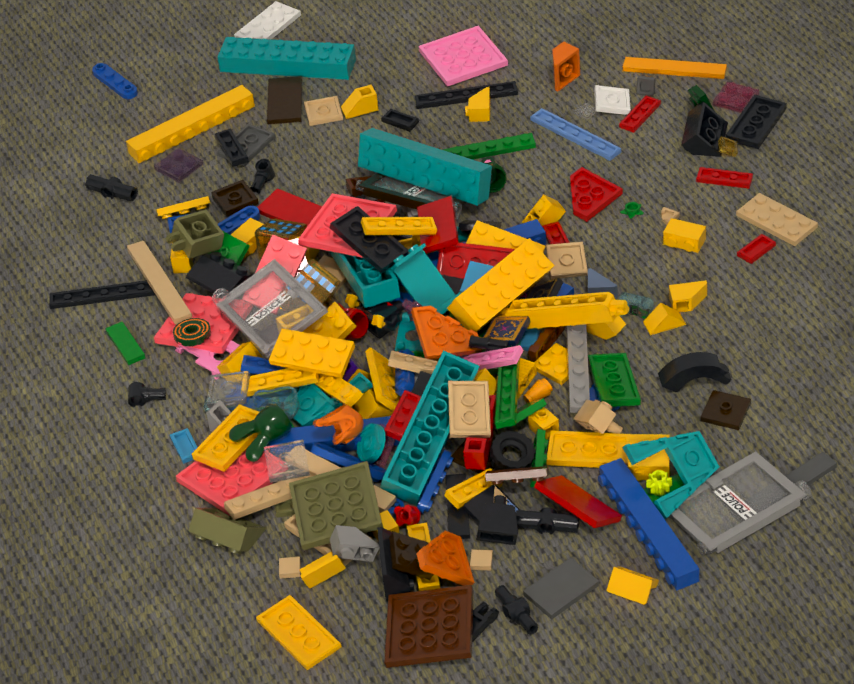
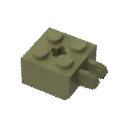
[165,209,224,259]

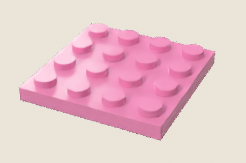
[419,25,508,87]

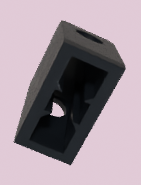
[476,495,518,545]

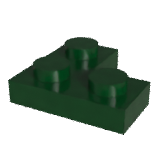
[688,85,714,110]

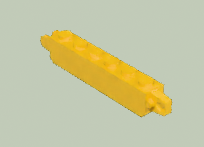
[498,292,630,329]

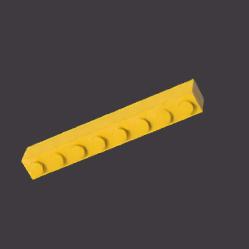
[126,85,255,163]

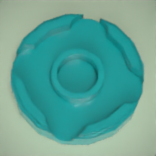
[357,423,386,463]

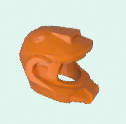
[313,404,364,445]

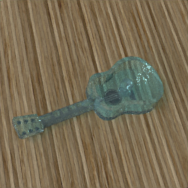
[203,386,300,420]

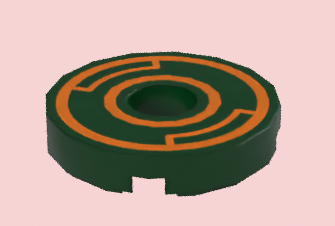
[173,318,211,346]

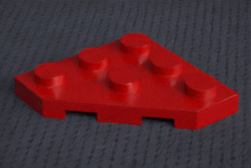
[570,167,623,222]

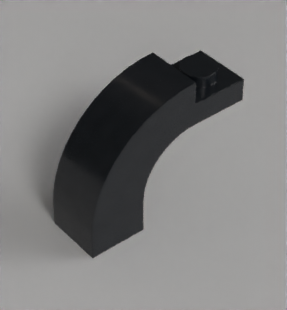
[658,352,732,392]

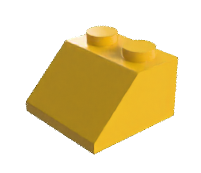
[628,434,670,481]

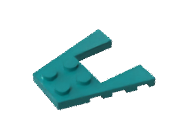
[284,372,373,427]
[622,431,720,519]

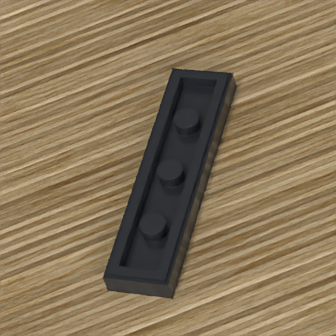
[445,473,470,539]

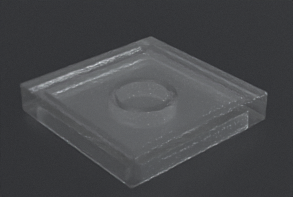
[207,371,250,408]
[264,440,310,483]

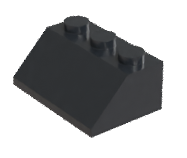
[681,102,728,157]
[186,251,254,300]
[377,527,415,602]

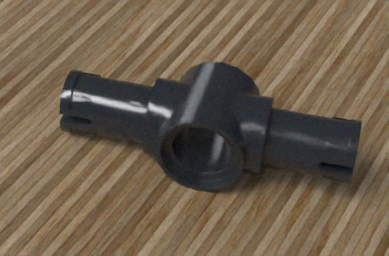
[495,585,538,635]

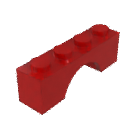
[463,395,496,470]

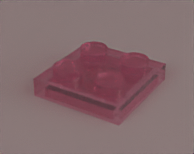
[713,81,759,113]

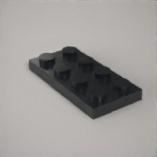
[726,94,787,149]
[330,206,409,273]

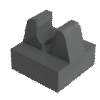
[636,76,656,96]

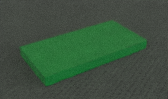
[588,353,641,407]

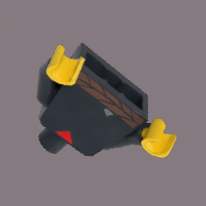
[345,294,404,339]

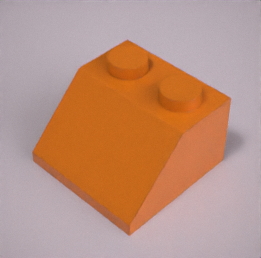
[552,41,580,92]

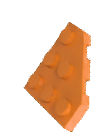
[411,305,482,360]
[416,531,475,586]

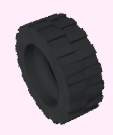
[489,431,535,470]

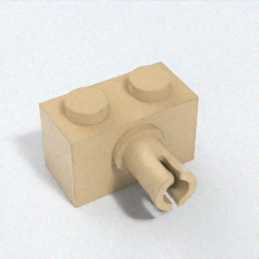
[573,399,623,434]

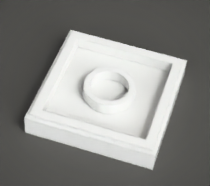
[594,85,631,115]

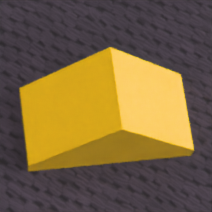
[643,302,686,335]

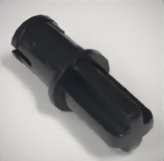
[469,335,509,351]

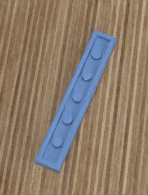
[530,108,621,161]

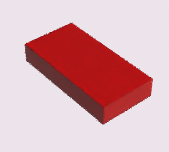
[737,234,776,264]

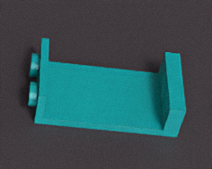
[390,243,461,314]

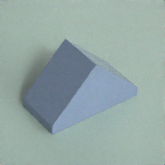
[588,268,618,300]

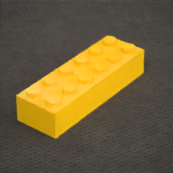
[447,238,555,333]

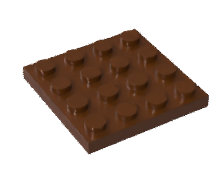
[384,585,474,668]

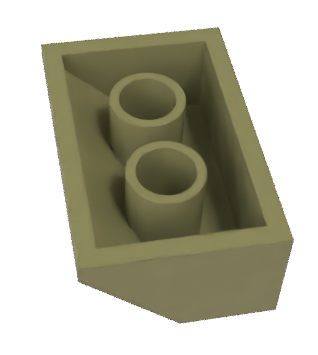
[188,508,266,554]

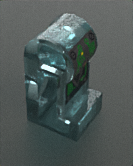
[619,292,654,319]

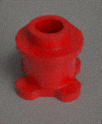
[394,504,421,527]

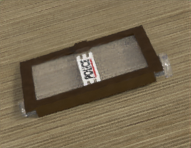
[356,173,467,220]

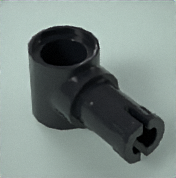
[250,159,275,193]
[128,382,166,407]

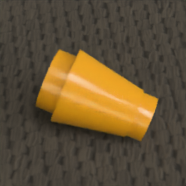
[523,378,553,403]

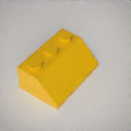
[347,369,393,419]

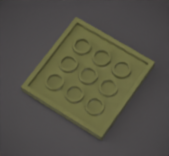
[289,461,383,550]

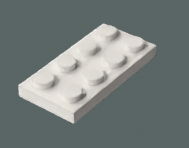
[234,1,301,40]

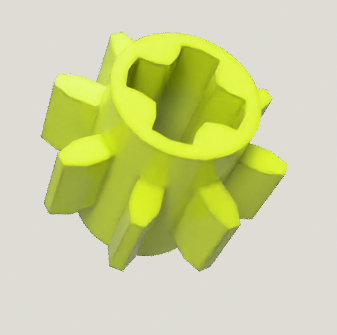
[646,470,672,496]

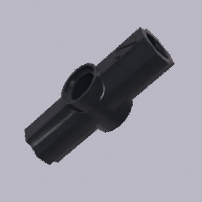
[85,174,138,201]
[516,507,579,535]

